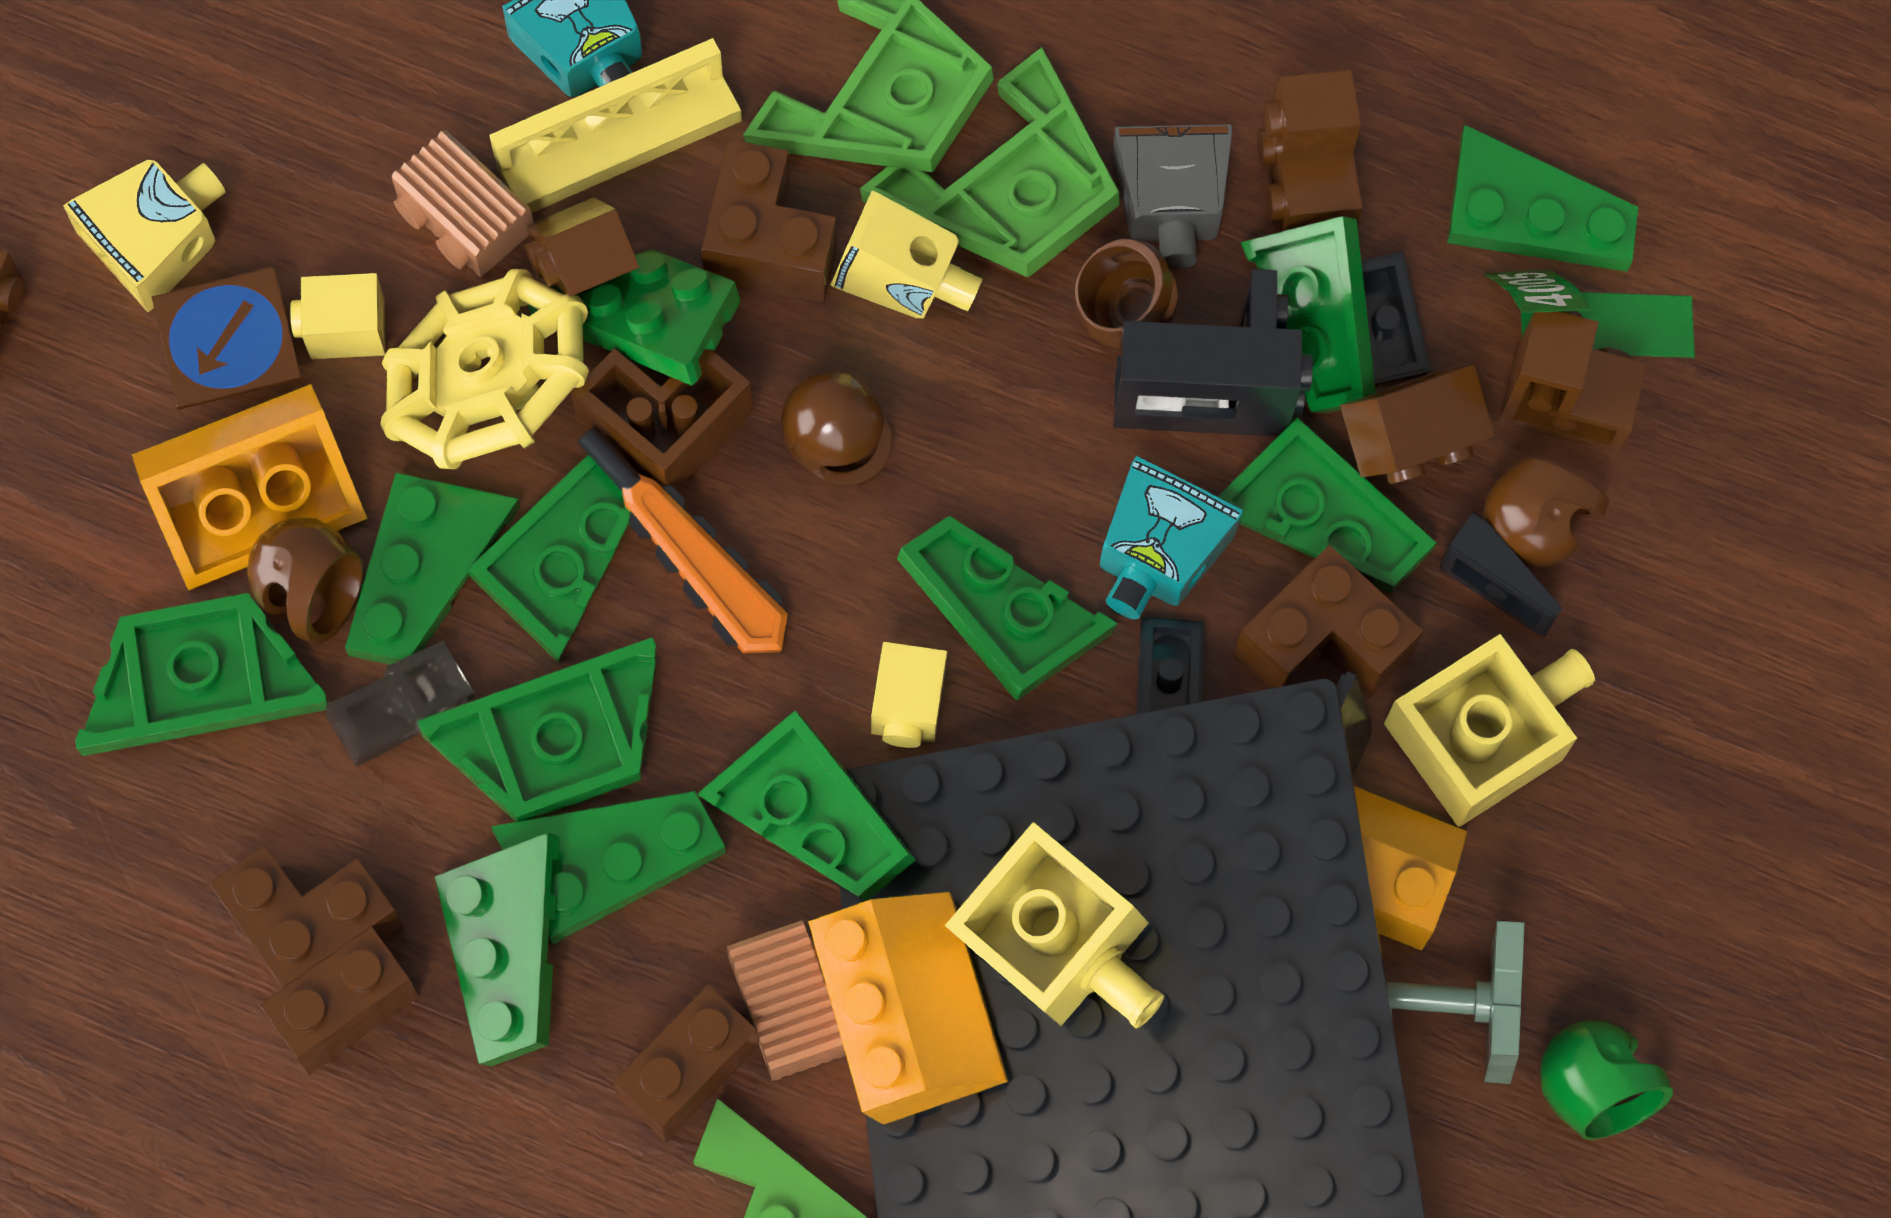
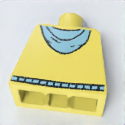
[63,160,226,312]
[830,190,983,318]

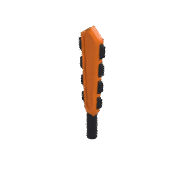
[578,426,788,654]

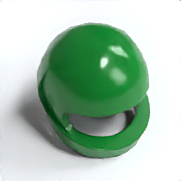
[1539,1020,1673,1140]

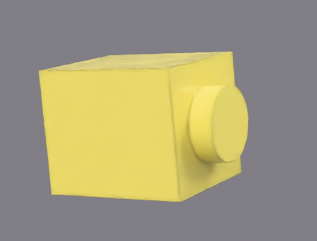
[291,273,385,359]
[871,642,947,748]

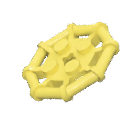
[380,269,589,469]

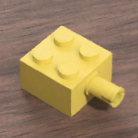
[1384,634,1595,827]
[945,822,1164,1028]

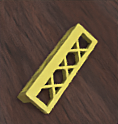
[489,38,742,213]

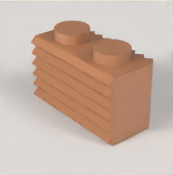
[392,130,534,277]
[727,920,846,1081]

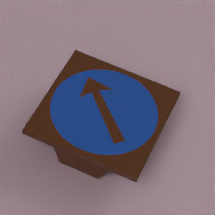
[151,267,302,410]

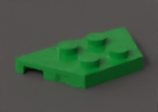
[528,249,741,386]
[75,593,330,756]
[417,637,657,822]

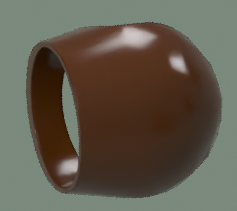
[1075,239,1179,351]
[781,370,892,488]
[1483,457,1609,568]
[247,517,363,643]

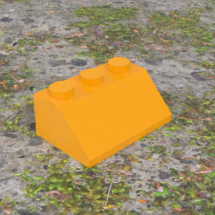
[132,384,367,591]
[1354,786,1468,951]
[808,892,1009,1125]

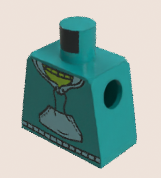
[502,0,642,97]
[1099,456,1243,619]

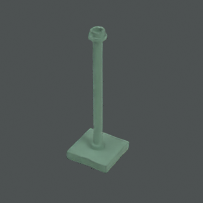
[1387,921,1524,1084]

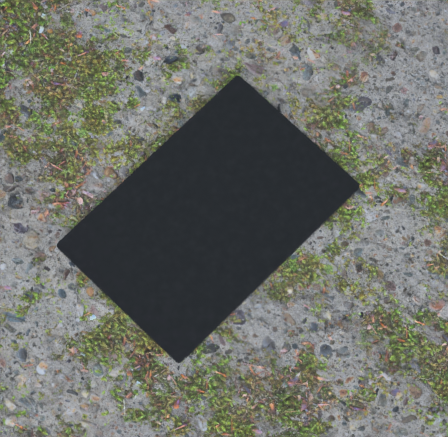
[839,679,1426,1218]

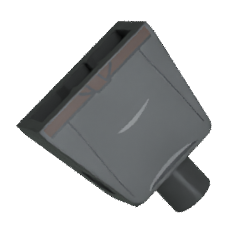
[1111,124,1232,269]

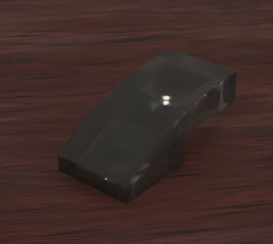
[325,641,474,767]

